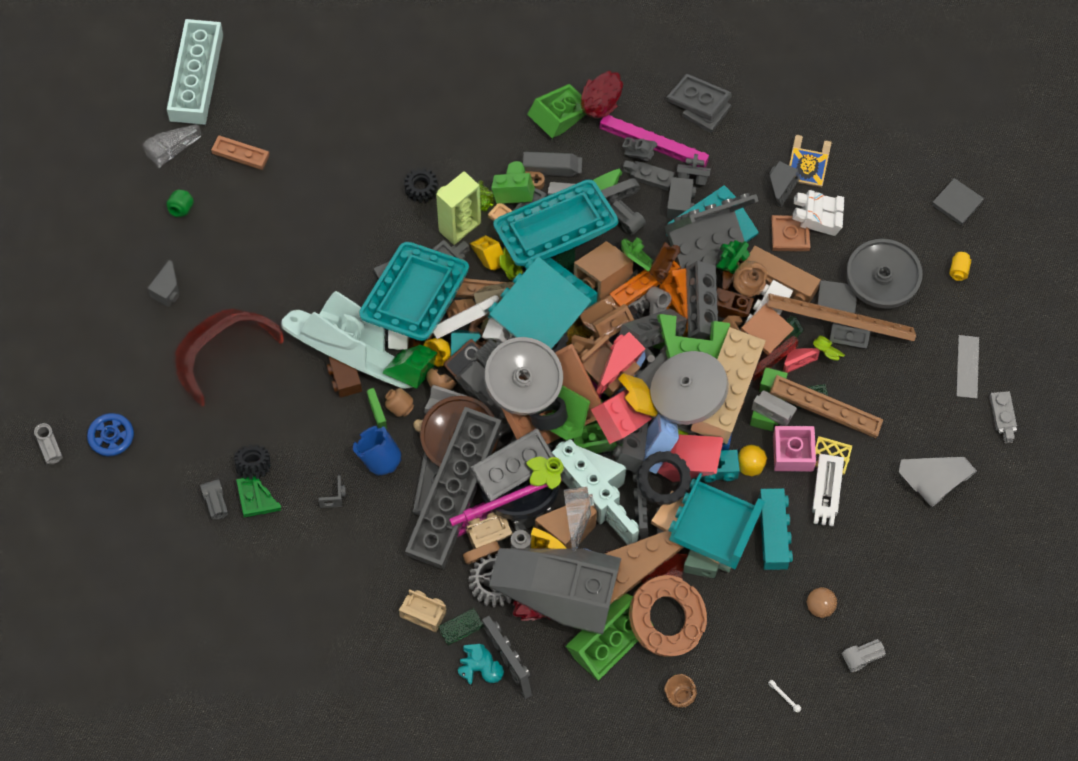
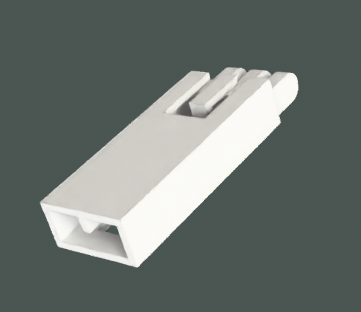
[433,295,499,339]
[812,454,844,526]

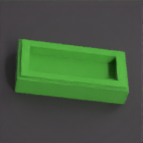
[367,388,387,429]

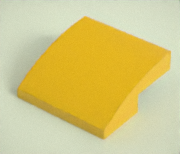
[618,373,658,417]
[531,527,567,549]

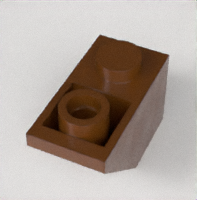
[717,288,754,318]
[327,356,362,398]

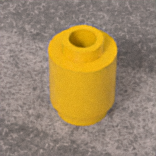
[949,252,971,281]

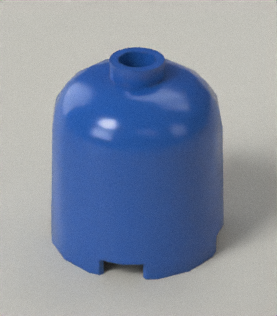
[353,426,401,475]

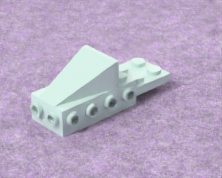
[552,439,639,545]

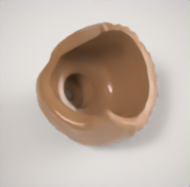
[733,261,767,297]

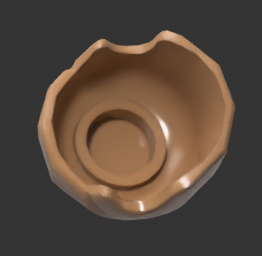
[426,369,457,390]
[806,587,837,618]
[664,674,697,708]

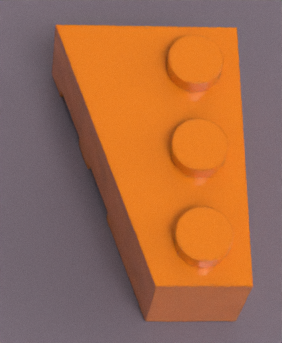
[659,268,688,337]

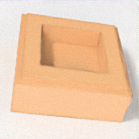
[488,203,512,221]

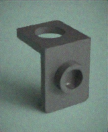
[318,475,346,508]

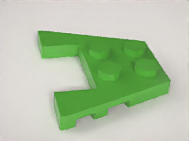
[657,314,730,359]

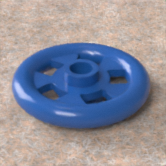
[87,413,134,456]

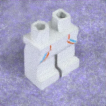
[792,190,844,236]

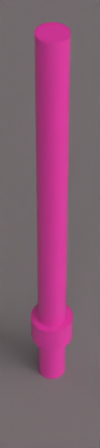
[449,479,562,526]

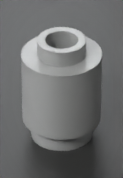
[511,530,531,548]

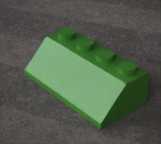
[566,594,654,680]

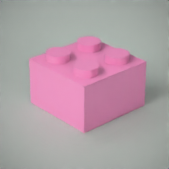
[773,426,816,472]

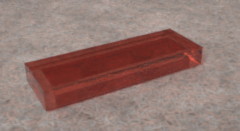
[752,336,799,381]

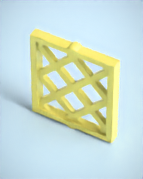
[815,436,852,475]

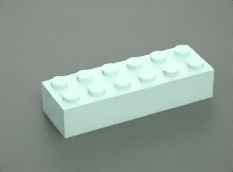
[167,19,223,125]

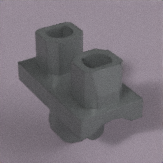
[622,137,658,161]
[677,154,711,185]

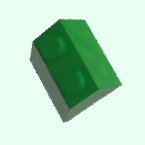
[383,345,437,389]

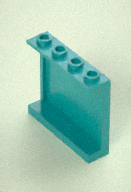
[488,256,592,349]
[668,473,765,570]

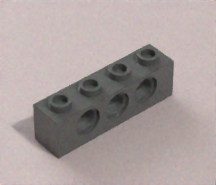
[686,261,718,340]
[619,309,687,348]
[613,422,648,472]

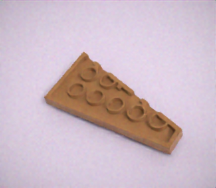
[605,530,684,604]

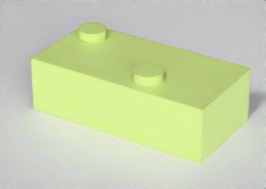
[436,171,481,245]

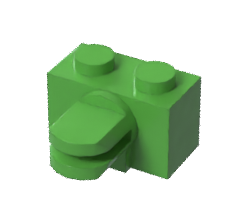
[491,161,535,204]
[574,420,617,454]

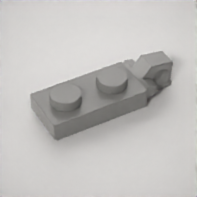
[990,391,1017,443]

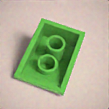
[527,84,587,138]

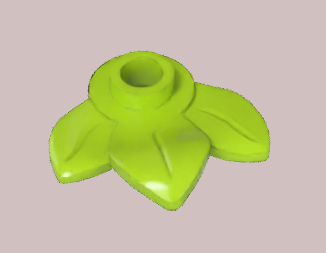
[500,248,524,280]
[813,336,845,361]
[526,456,564,489]

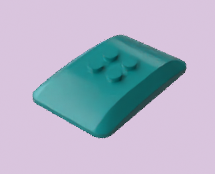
[493,180,618,266]
[359,242,469,341]

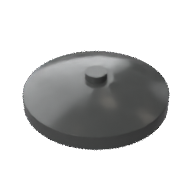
[846,239,922,308]

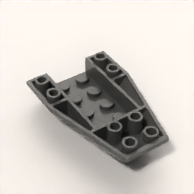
[489,548,621,635]

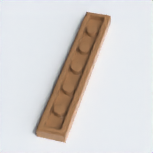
[770,375,883,438]

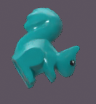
[458,644,504,685]

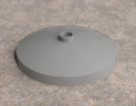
[484,337,563,415]
[650,351,729,425]

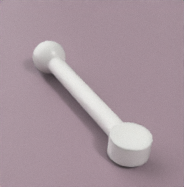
[768,680,801,712]

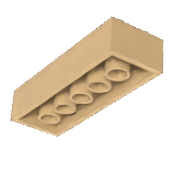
[691,327,766,444]

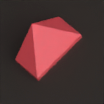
[783,348,820,373]

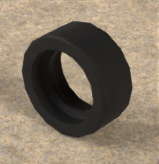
[530,396,568,430]

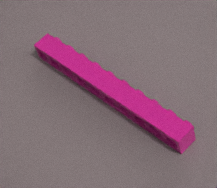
[600,115,709,167]

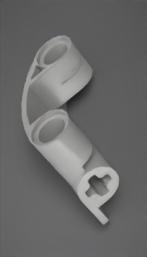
[899,457,977,507]

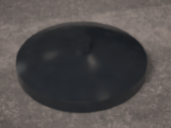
[480,466,560,520]

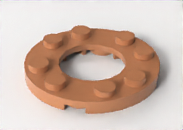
[629,575,707,657]

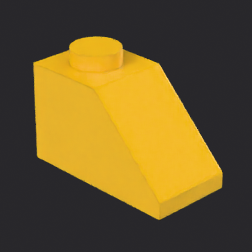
[470,235,504,270]

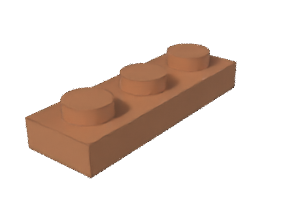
[211,135,270,170]

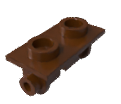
[649,242,680,283]

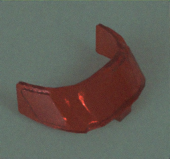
[175,309,283,406]

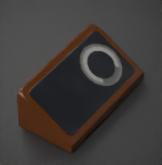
[444,339,480,377]

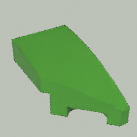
[593,169,622,190]

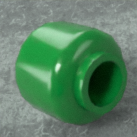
[166,189,194,217]

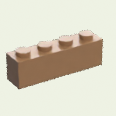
[744,246,821,303]

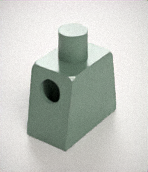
[683,550,731,578]

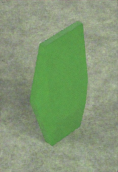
[621,237,653,271]

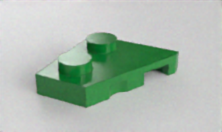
[236,477,281,518]

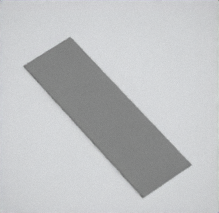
[957,335,979,398]

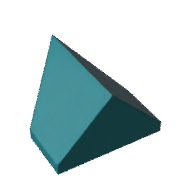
[451,330,481,356]

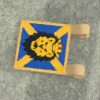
[789,135,831,188]

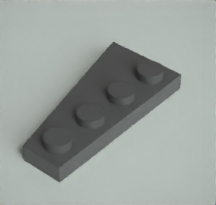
[633,467,649,540]
[482,616,532,699]

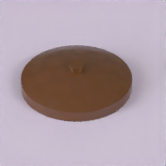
[420,396,499,468]

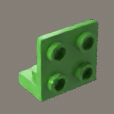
[543,385,590,440]

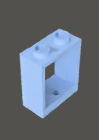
[644,412,679,474]

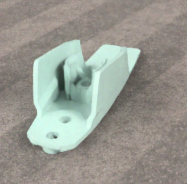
[281,291,412,388]

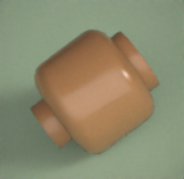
[385,388,414,417]

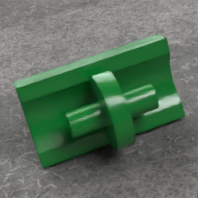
[716,240,750,274]

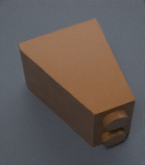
[574,241,633,302]
[535,499,597,549]

